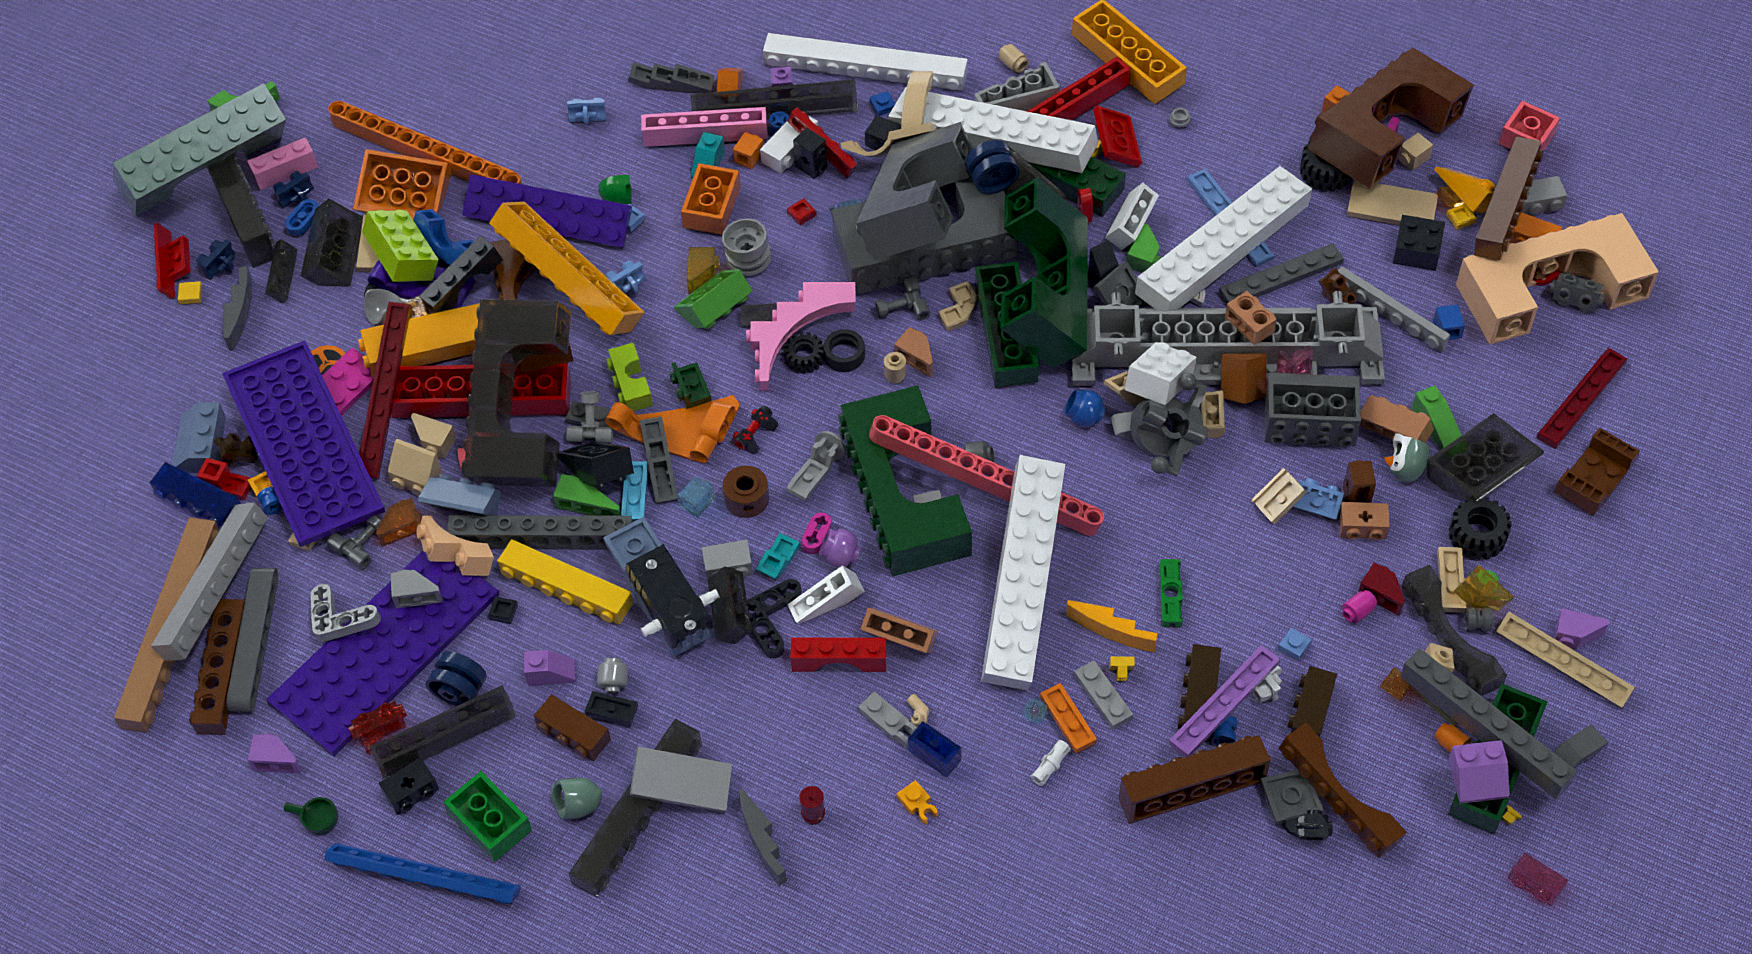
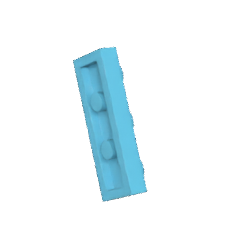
[621,461,649,522]

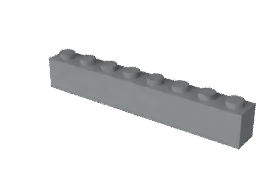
[151,502,268,661]

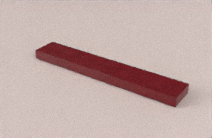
[1536,347,1628,450]

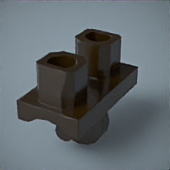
[214,433,258,467]

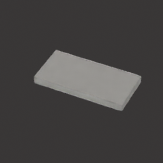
[630,747,732,813]

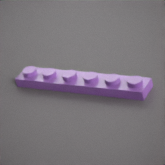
[1169,645,1280,758]

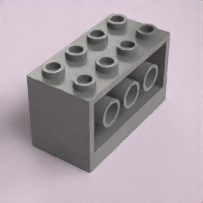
[1264,373,1361,447]

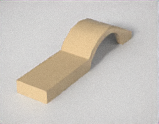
[841,123,937,157]

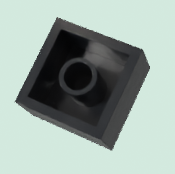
[1393,214,1445,271]

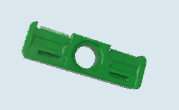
[1160,559,1183,628]

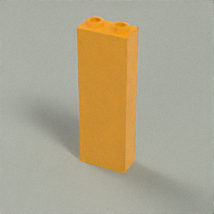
[358,301,501,377]

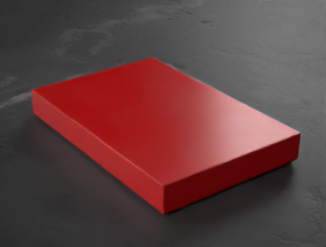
[1093,105,1142,167]

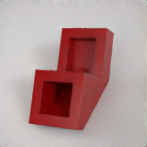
[197,458,251,501]

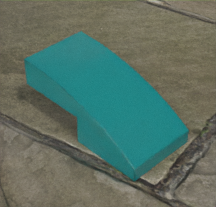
[756,533,801,580]

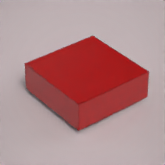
[787,198,817,226]

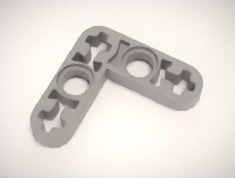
[311,584,381,642]

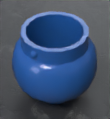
[1064,388,1105,427]

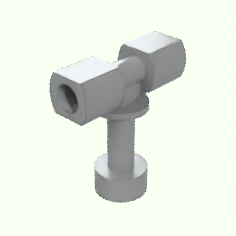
[567,391,613,443]

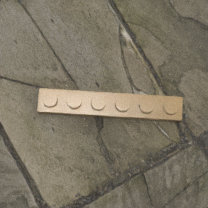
[1496,611,1636,708]

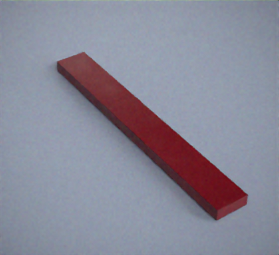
[359,301,412,479]

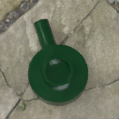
[284,797,339,835]

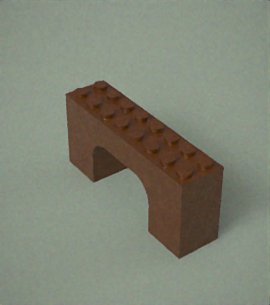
[1308,47,1474,189]

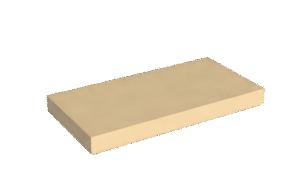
[1347,179,1438,226]

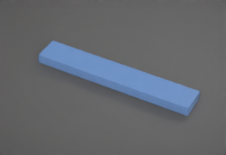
[1187,169,1275,267]

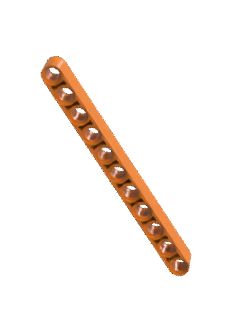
[328,101,522,184]

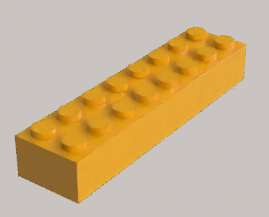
[489,202,645,335]

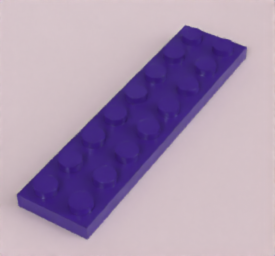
[462,174,632,248]

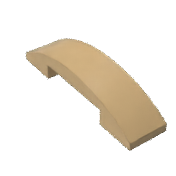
[901,71,934,141]

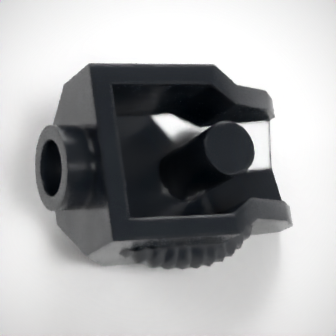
[1283,810,1333,841]

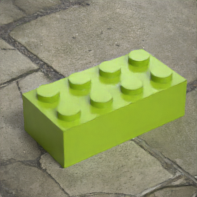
[362,209,438,282]

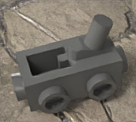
[1549,272,1605,313]

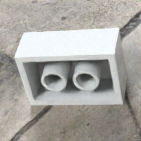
[1124,342,1197,405]

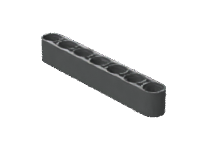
[226,568,278,712]

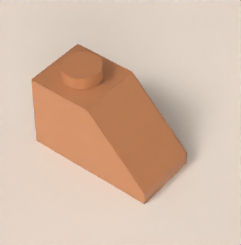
[894,327,933,377]

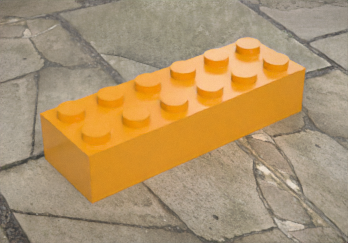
[1072,0,1187,104]

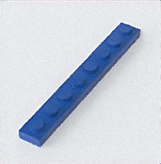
[325,843,521,904]

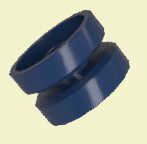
[965,140,1020,195]
[425,651,487,708]

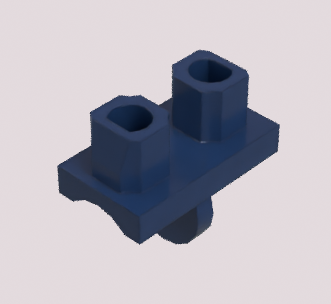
[273,171,314,208]
[196,239,236,280]

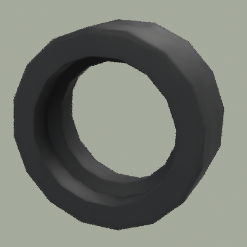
[824,329,865,372]

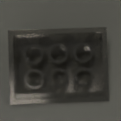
[1427,413,1544,501]

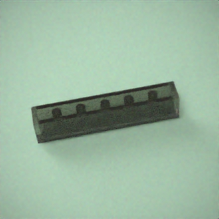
[369,685,516,779]

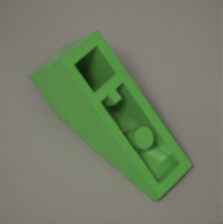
[1412,385,1467,459]
[553,474,621,516]

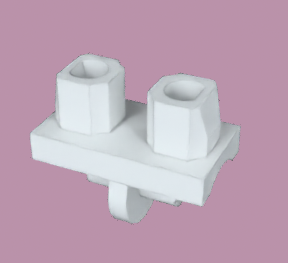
[1253,666,1282,703]

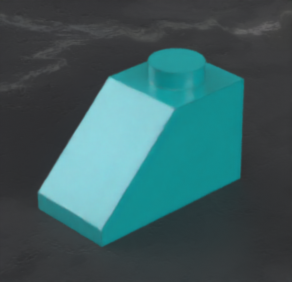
[691,132,725,179]

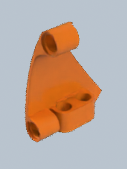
[605,395,740,463]

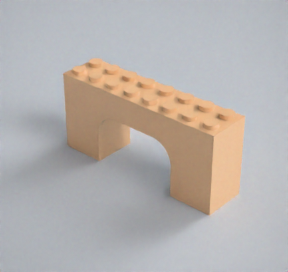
[1456,213,1659,345]

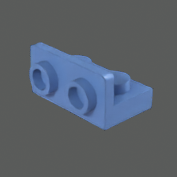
[1293,478,1344,520]

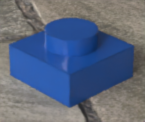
[869,91,896,116]

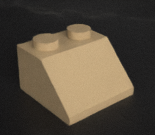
[388,439,443,496]

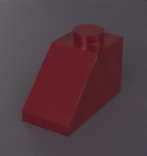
[1358,562,1405,616]

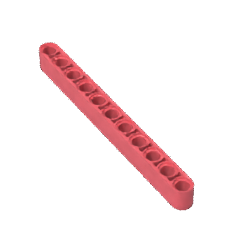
[869,415,1104,536]

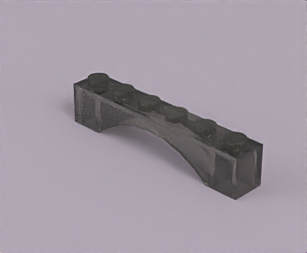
[1402,565,1507,696]

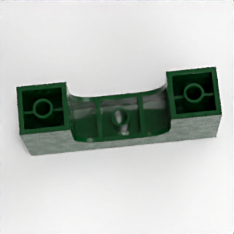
[1001,177,1088,368]
[838,385,972,577]

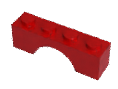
[790,637,886,672]

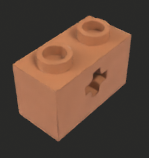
[1339,502,1389,540]

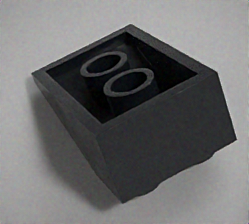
[556,441,634,487]

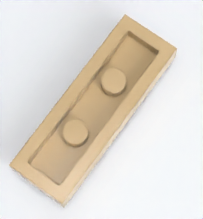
[1437,547,1466,613]

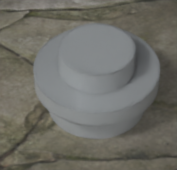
[1169,108,1190,127]

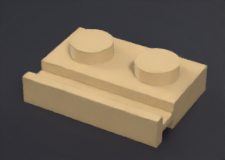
[1251,468,1307,524]

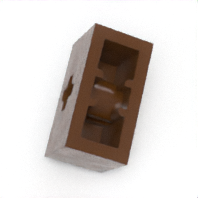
[1343,460,1376,503]

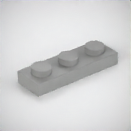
[1074,661,1133,730]

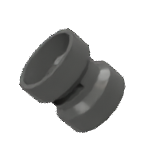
[1465,607,1493,631]

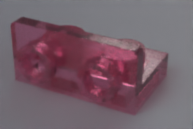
[1276,345,1314,374]
[1508,853,1568,906]

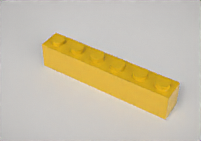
[497,539,634,625]

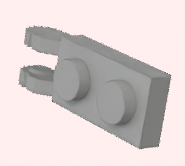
[858,691,922,749]

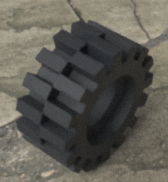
[784,332,824,374]

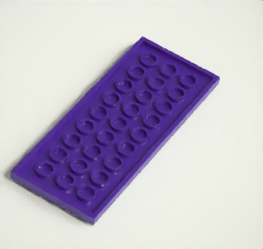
[222,340,386,547]
[266,551,500,757]

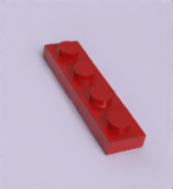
[787,107,857,178]

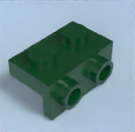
[669,362,712,409]

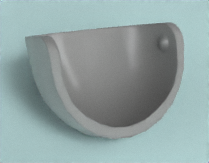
[364,289,402,324]

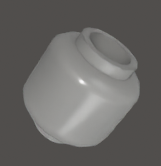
[597,658,628,694]

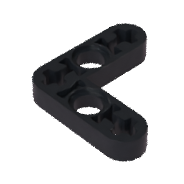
[740,579,802,659]

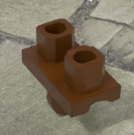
[1318,268,1357,304]

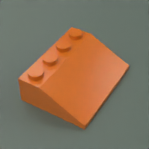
[353,149,452,219]

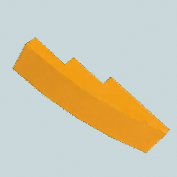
[1066,600,1158,653]

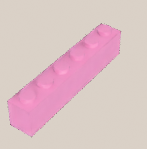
[641,107,768,147]

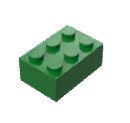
[443,771,532,862]

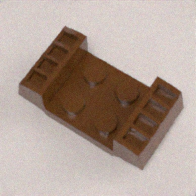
[1554,428,1640,516]

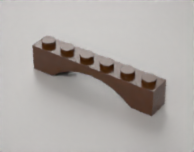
[1278,723,1407,858]

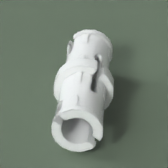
[1031,740,1071,786]

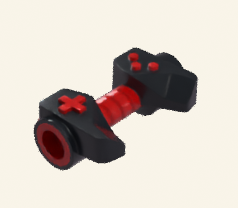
[733,406,778,453]

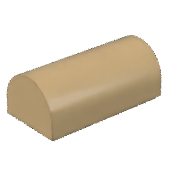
[1201,390,1225,438]

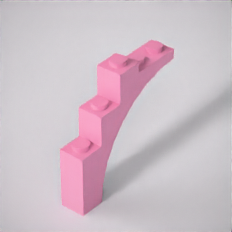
[746,282,856,391]

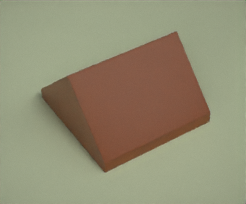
[1221,353,1267,404]

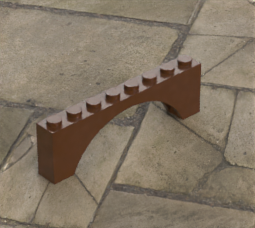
[490,239,574,373]

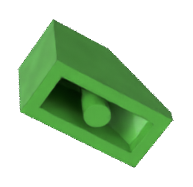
[1127,223,1162,273]

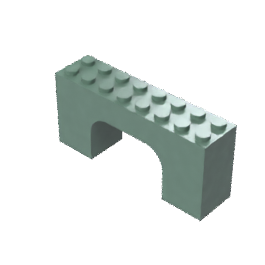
[113,83,286,216]

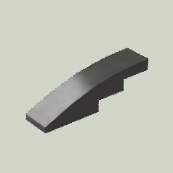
[628,62,715,93]
[223,266,252,351]
[640,416,678,504]
[738,789,787,886]

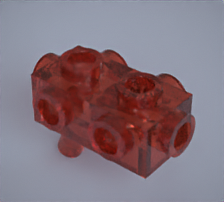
[348,701,407,755]

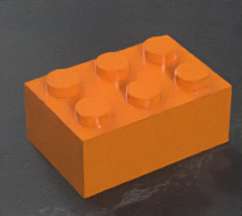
[681,163,741,235]

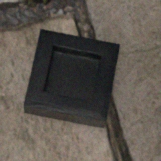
[488,596,518,624]

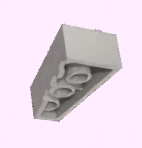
[975,61,1060,111]

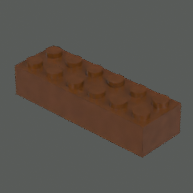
[1119,735,1271,824]

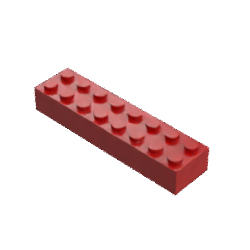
[391,363,571,418]

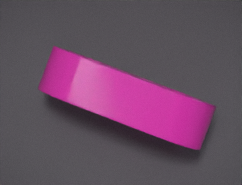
[802,513,832,554]

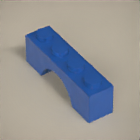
[413,209,473,265]

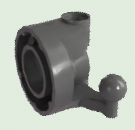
[1130,373,1208,477]

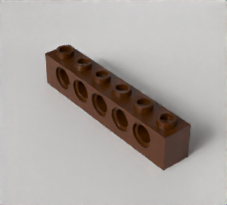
[189,599,245,735]

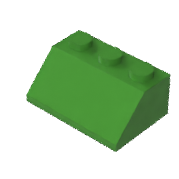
[674,269,753,329]

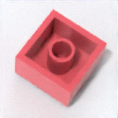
[1499,101,1560,150]

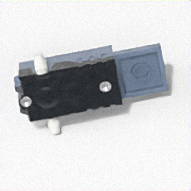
[603,517,720,657]

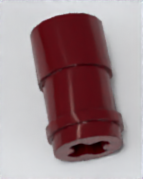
[799,786,825,825]

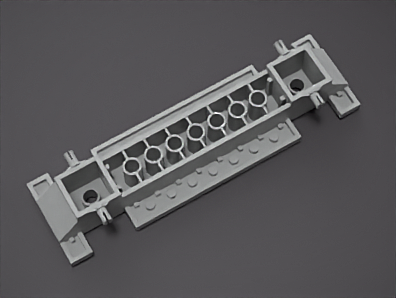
[1072,291,1385,386]

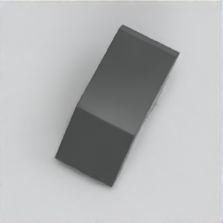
[1554,725,1609,769]

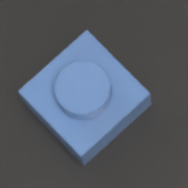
[628,204,645,232]
[1278,628,1312,661]

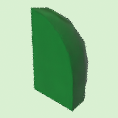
[598,175,632,204]

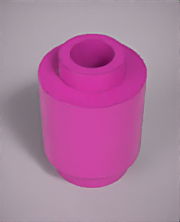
[1342,590,1377,623]

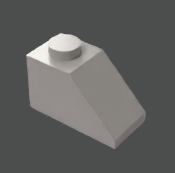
[391,570,443,608]

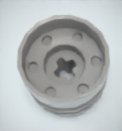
[722,219,771,276]

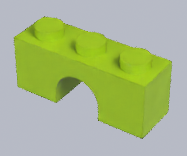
[606,342,653,412]

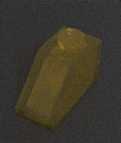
[687,247,720,294]
[1454,565,1514,610]

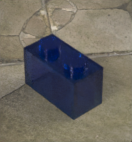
[908,721,962,777]

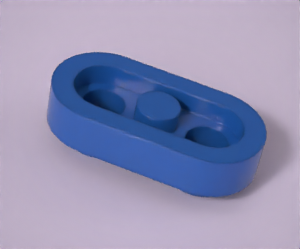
[285,199,320,236]

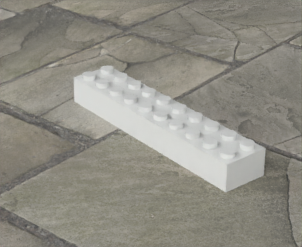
[888,87,1098,173]
[1135,166,1312,311]
[981,455,1065,690]

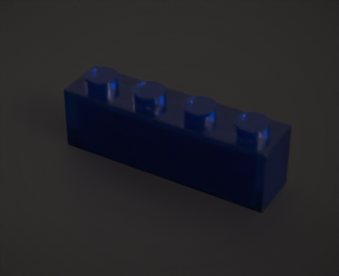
[149,462,241,527]

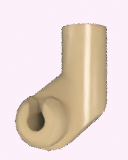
[907,694,929,727]

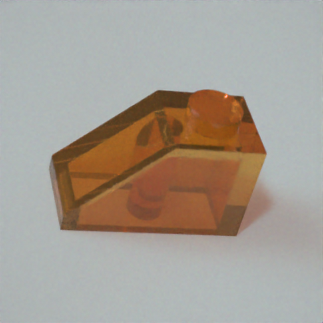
[376,498,421,547]

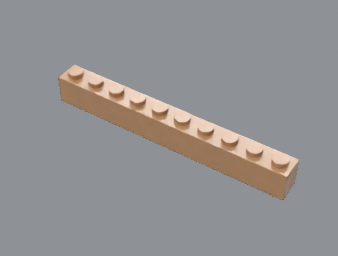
[114,517,220,733]

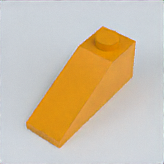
[1434,166,1496,213]

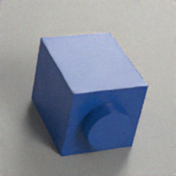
[1433,304,1465,340]

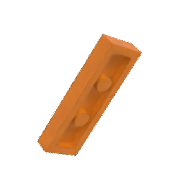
[1040,683,1097,754]

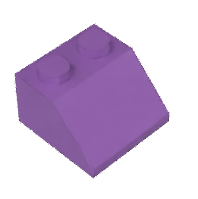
[1448,740,1510,804]

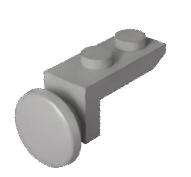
[786,431,845,501]

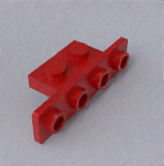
[154,223,191,299]

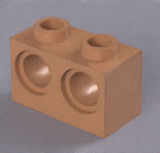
[1225,291,1277,345]

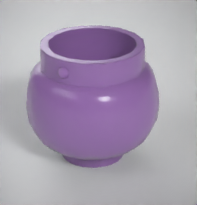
[819,528,861,568]

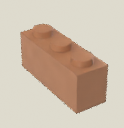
[1360,395,1434,443]
[860,607,939,653]

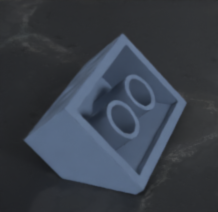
[171,402,226,473]
[418,474,501,515]

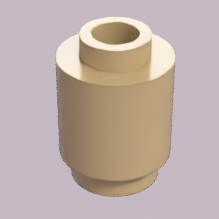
[999,44,1029,73]
[884,352,906,384]

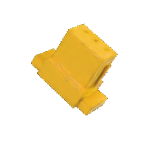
[1502,805,1522,825]

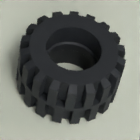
[1300,141,1352,192]
[1449,496,1512,560]

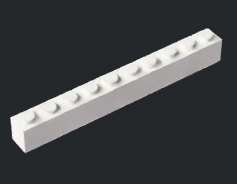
[763,33,967,91]

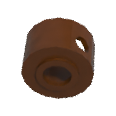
[723,465,769,518]

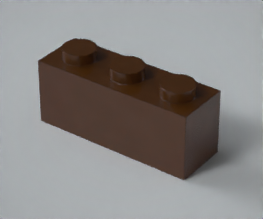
[534,694,611,762]

